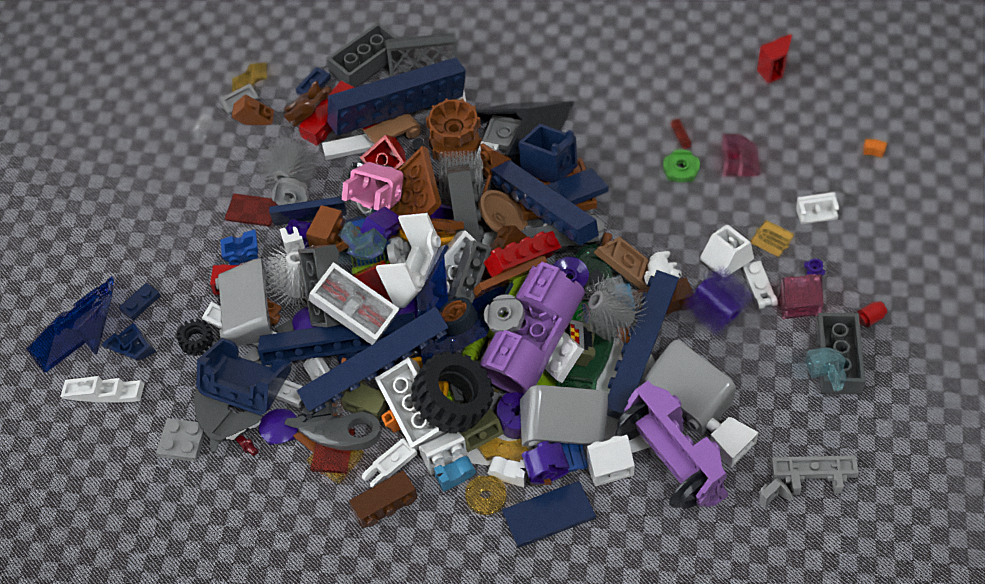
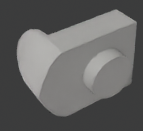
[758,478,794,508]

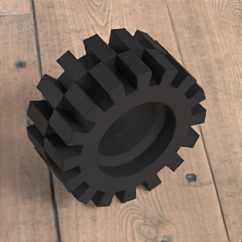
[176,319,214,356]

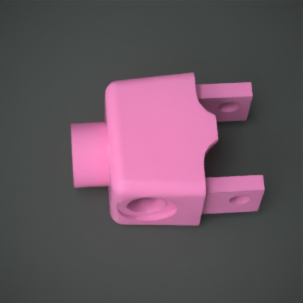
[342,162,403,210]

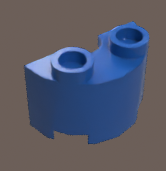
[220,229,259,265]

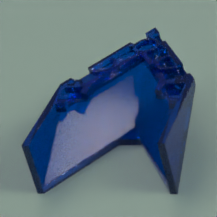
[417,245,514,367]
[26,276,114,373]

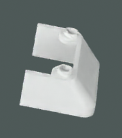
[376,213,441,308]

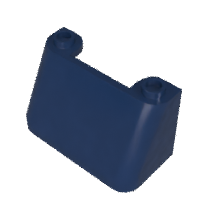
[196,338,292,415]

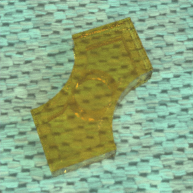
[232,62,267,92]
[478,437,529,462]

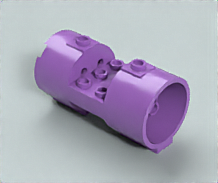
[479,262,585,393]

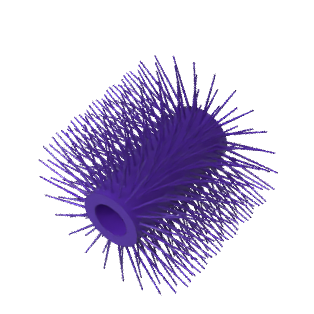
[683,265,755,334]

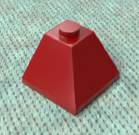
[360,135,406,170]

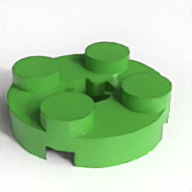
[663,149,700,182]

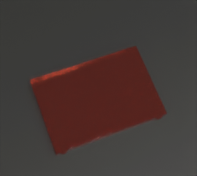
[224,193,278,227]
[310,429,355,474]

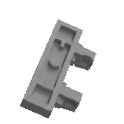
[771,455,859,495]

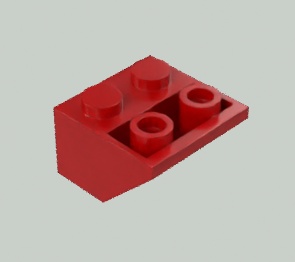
[757,34,792,84]

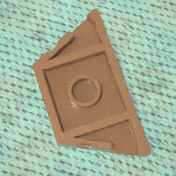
[594,236,649,290]

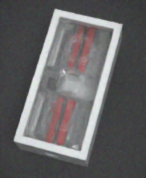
[308,262,399,345]

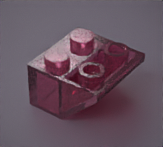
[721,134,760,176]
[778,274,824,319]

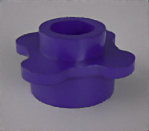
[804,258,826,278]

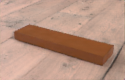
[473,256,548,296]

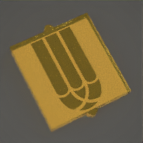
[750,220,795,257]

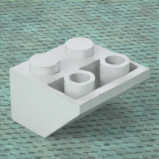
[700,225,754,277]
[419,432,467,475]
[587,435,635,487]

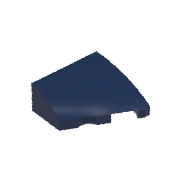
[102,323,156,360]

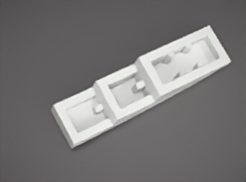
[60,376,144,402]

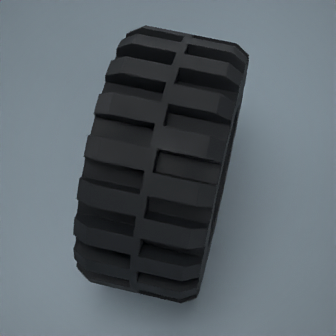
[411,351,494,433]

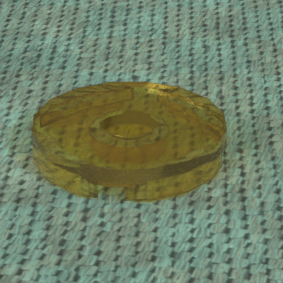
[465,475,507,515]

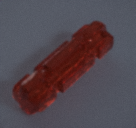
[671,118,692,149]

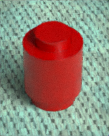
[857,301,887,327]

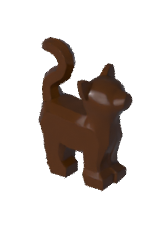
[284,81,332,126]

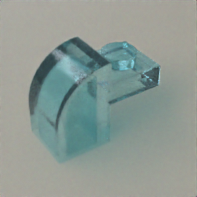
[340,221,387,260]
[805,347,847,391]

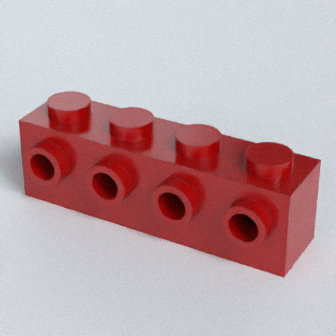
[483,231,562,277]

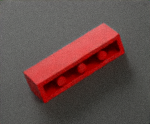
[298,81,355,146]

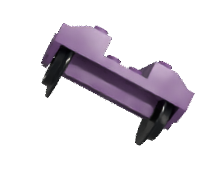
[615,380,728,509]

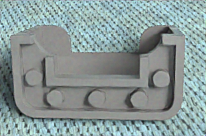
[215,258,273,346]
[640,340,736,435]
[520,385,608,451]

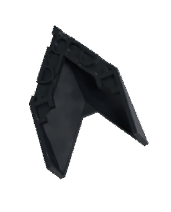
[476,101,575,167]

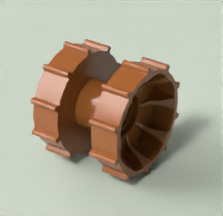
[426,98,482,166]

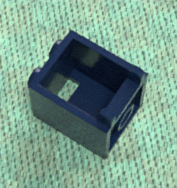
[518,124,578,183]

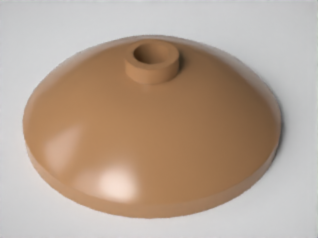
[479,190,528,233]

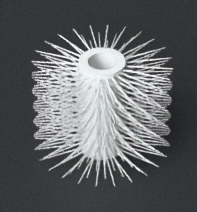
[267,241,313,308]

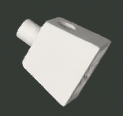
[706,417,758,468]

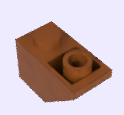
[232,94,274,125]
[480,143,511,181]

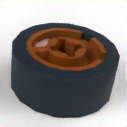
[439,297,477,335]

